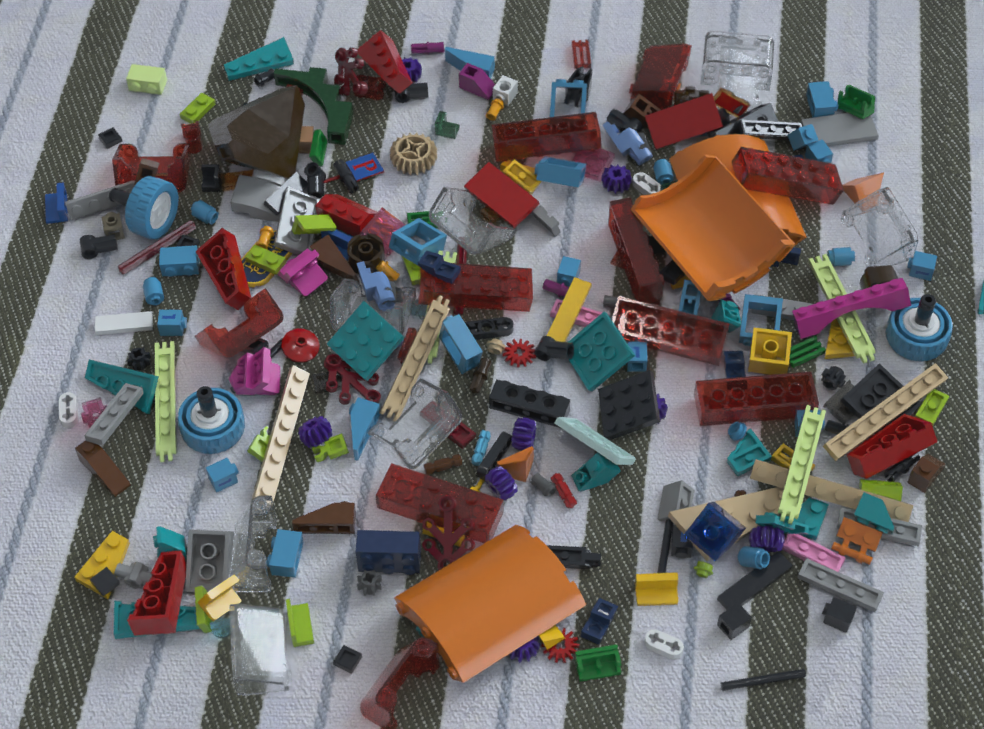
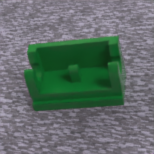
[838,85,875,119]
[575,644,622,682]

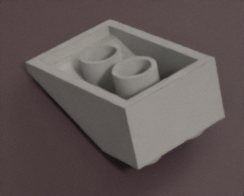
[185,529,234,592]

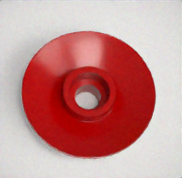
[281,328,320,363]

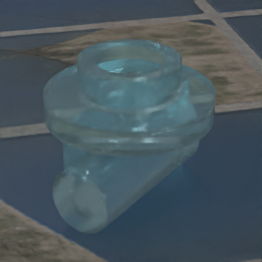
[410,298,428,320]
[210,617,233,638]

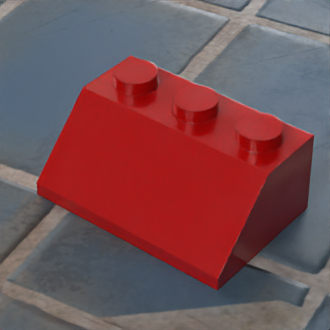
[315,194,382,236]

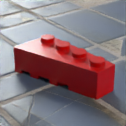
[358,30,412,94]
[195,228,252,310]
[846,414,938,479]
[127,551,187,636]

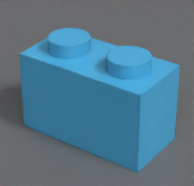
[806,81,838,118]
[159,245,199,277]
[267,529,304,578]

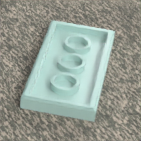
[555,417,636,465]

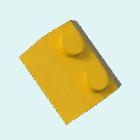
[748,327,792,377]

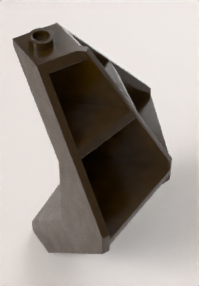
[208,85,305,179]

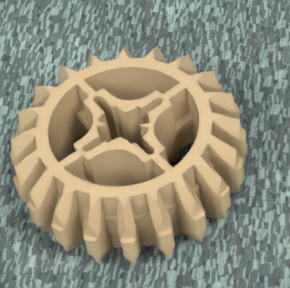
[390,132,437,175]

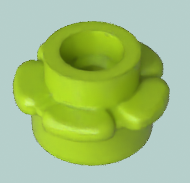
[693,561,713,578]

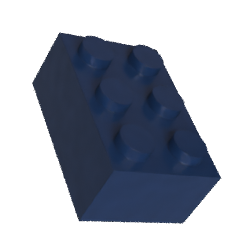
[355,530,421,575]

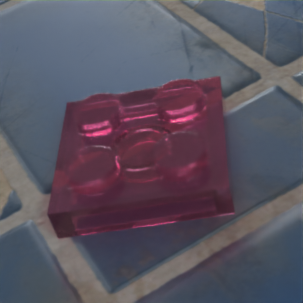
[572,142,615,182]
[361,207,405,256]

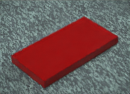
[645,93,723,150]
[464,162,540,228]

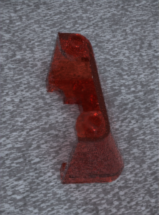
[629,43,692,110]
[112,143,191,192]
[194,288,284,358]
[360,637,440,729]

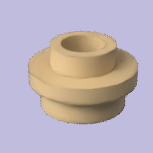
[486,339,505,355]

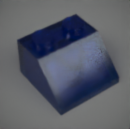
[684,502,746,562]

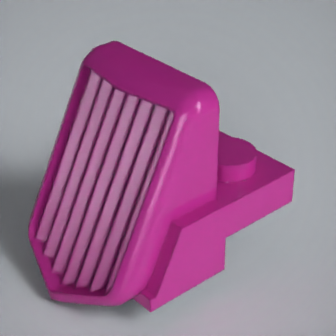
[277,248,328,296]
[229,347,280,395]

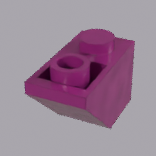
[459,63,495,100]

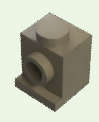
[102,212,125,240]

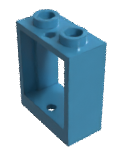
[549,79,587,127]
[534,156,586,188]
[389,218,447,265]
[739,294,783,346]
[439,314,483,374]

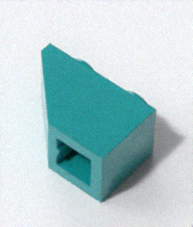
[711,299,741,333]
[571,452,621,492]
[854,492,894,534]
[153,526,188,564]

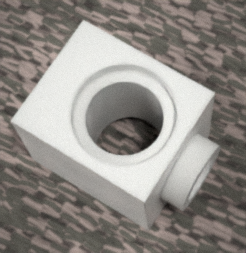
[493,75,518,106]

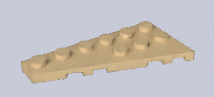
[668,487,784,561]

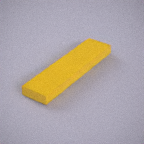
[547,277,592,342]

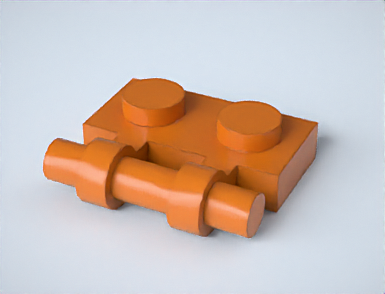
[831,517,883,565]

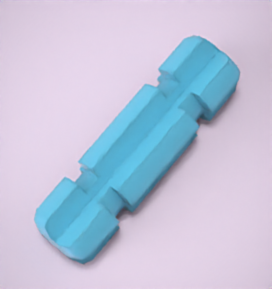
[471,430,491,466]

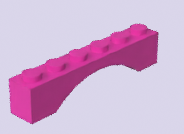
[792,278,911,339]

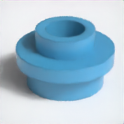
[728,422,747,441]

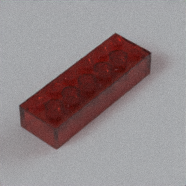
[491,112,602,162]
[731,147,844,205]
[608,197,664,309]
[418,263,533,312]
[611,296,730,366]
[694,371,819,426]
[375,463,504,543]

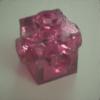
[81,397,107,428]

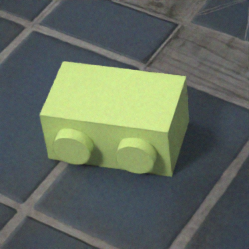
[126,64,167,95]

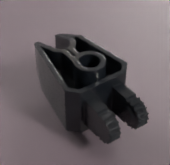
[564,66,592,107]

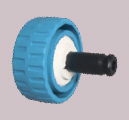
[109,176,179,239]
[886,294,953,361]
[178,386,245,454]

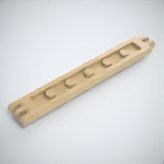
[379,295,450,422]

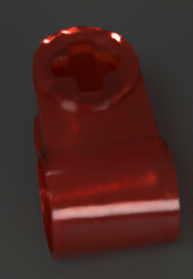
[353,75,387,100]
[181,121,203,154]

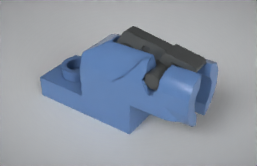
[602,121,653,165]
[357,261,397,311]

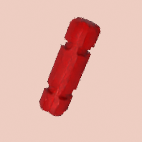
[551,473,577,508]

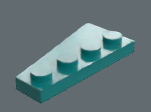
[224,37,294,81]
[85,359,159,414]
[114,601,200,639]

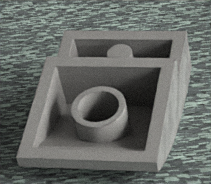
[230,175,280,222]

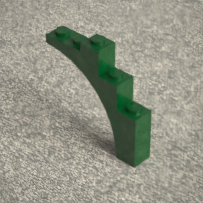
[274,67,354,145]

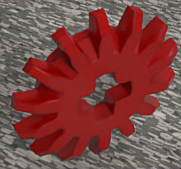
[502,339,536,368]
[541,628,579,663]

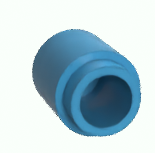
[653,159,674,186]
[191,200,219,225]
[827,247,855,267]
[142,277,164,305]
[738,546,770,569]

